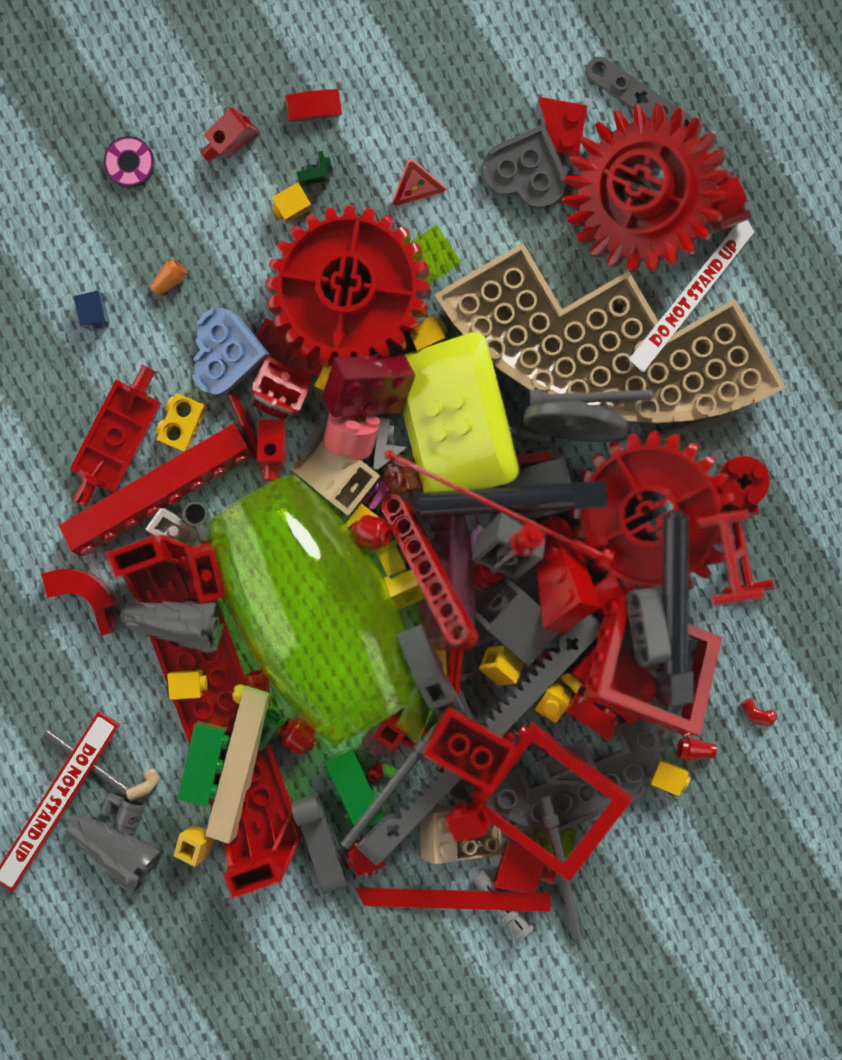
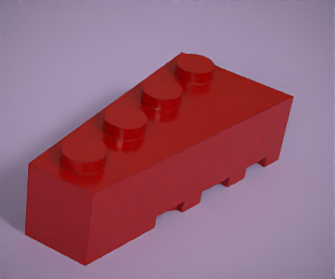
[536,515,601,633]

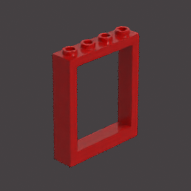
[584,596,722,736]
[470,721,632,882]

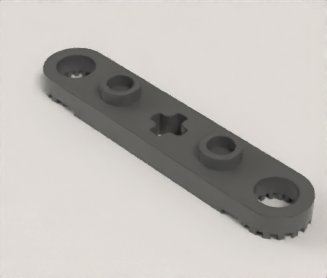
[586,57,693,124]

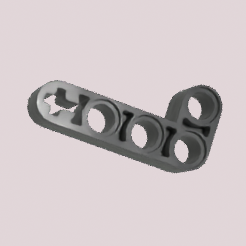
[292,792,348,893]

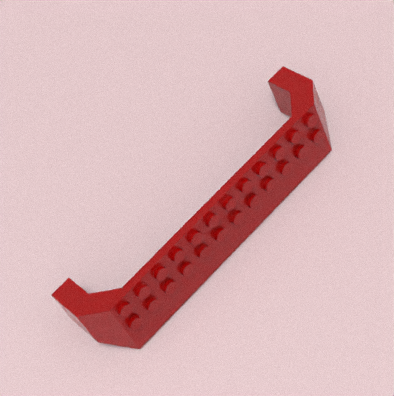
[106,535,303,899]

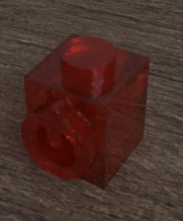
[383,455,423,495]

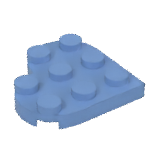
[192,308,270,396]

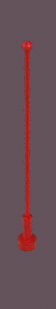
[384,450,614,570]

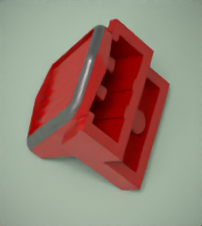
[250,356,313,420]

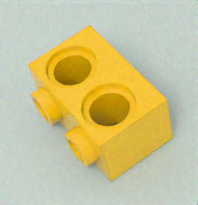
[156,393,208,452]

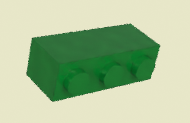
[177,721,230,806]
[323,746,385,827]

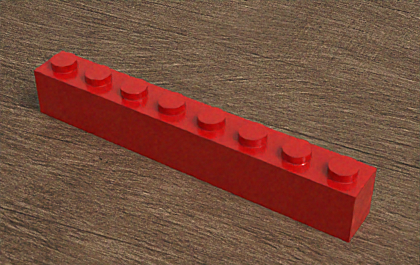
[58,423,254,557]

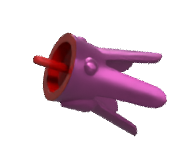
[360,478,395,516]

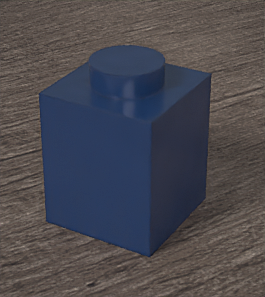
[74,290,110,331]

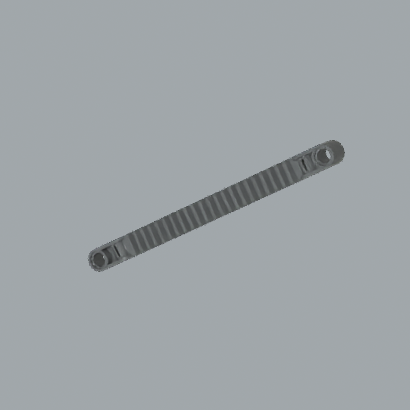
[357,613,603,865]

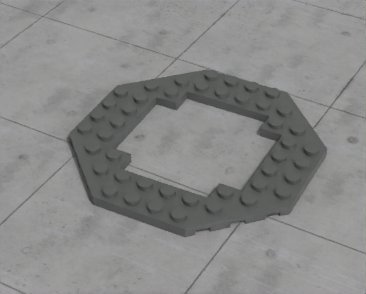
[411,566,682,835]

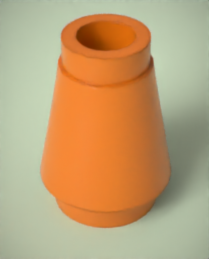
[150,259,187,296]

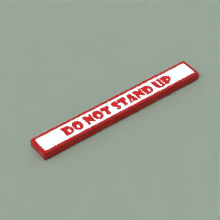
[0,710,121,892]

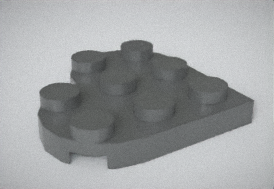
[482,124,566,208]

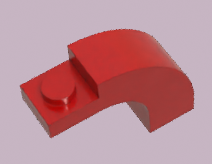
[41,568,118,636]

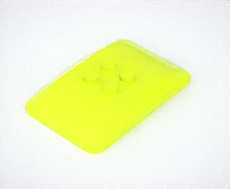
[402,332,519,493]

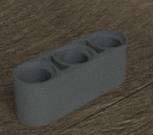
[627,588,671,667]

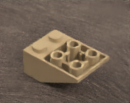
[291,435,381,516]
[420,805,502,864]

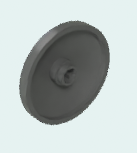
[523,401,628,442]

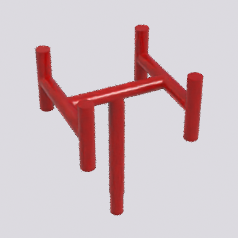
[697,504,775,607]

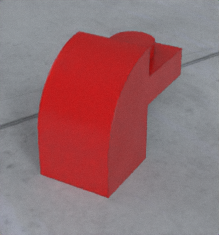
[373,708,430,751]

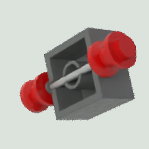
[472,513,546,590]

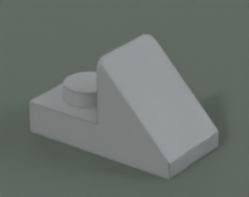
[373,418,407,470]

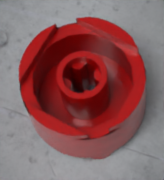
[710,171,751,231]
[715,456,770,507]

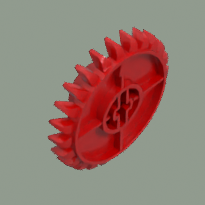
[562,103,730,272]
[569,431,736,594]

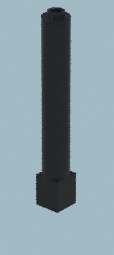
[415,480,609,518]
[656,510,693,706]

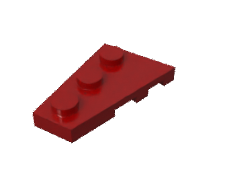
[255,318,323,377]

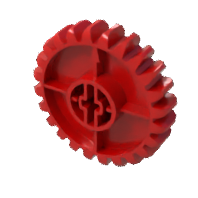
[265,205,432,368]

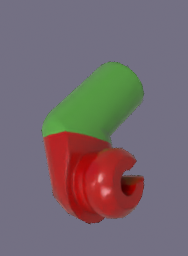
[367,762,398,782]

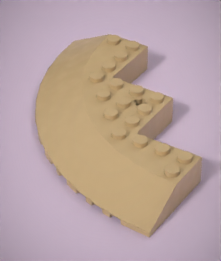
[434,243,786,423]

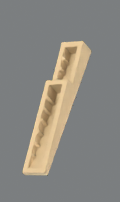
[205,686,270,844]

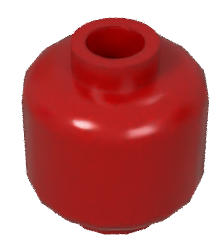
[351,515,391,551]
[278,717,318,755]

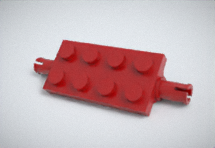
[70,364,162,507]

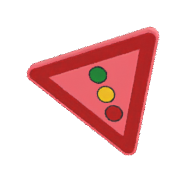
[392,159,446,207]

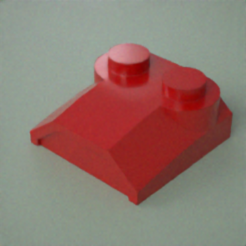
[565,692,619,741]

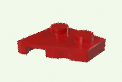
[538,97,588,156]

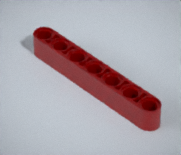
[382,494,478,649]

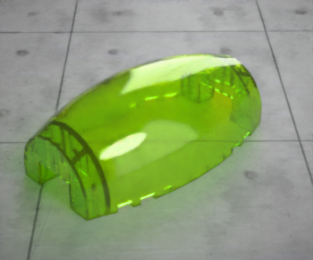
[207,474,422,746]

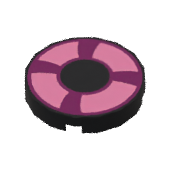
[103,136,155,188]

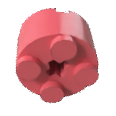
[324,412,380,460]

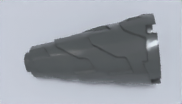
[120,600,224,653]
[65,813,163,895]

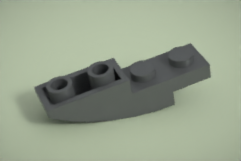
[398,625,465,719]

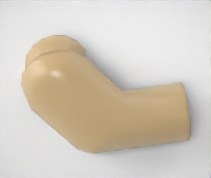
[126,768,160,801]

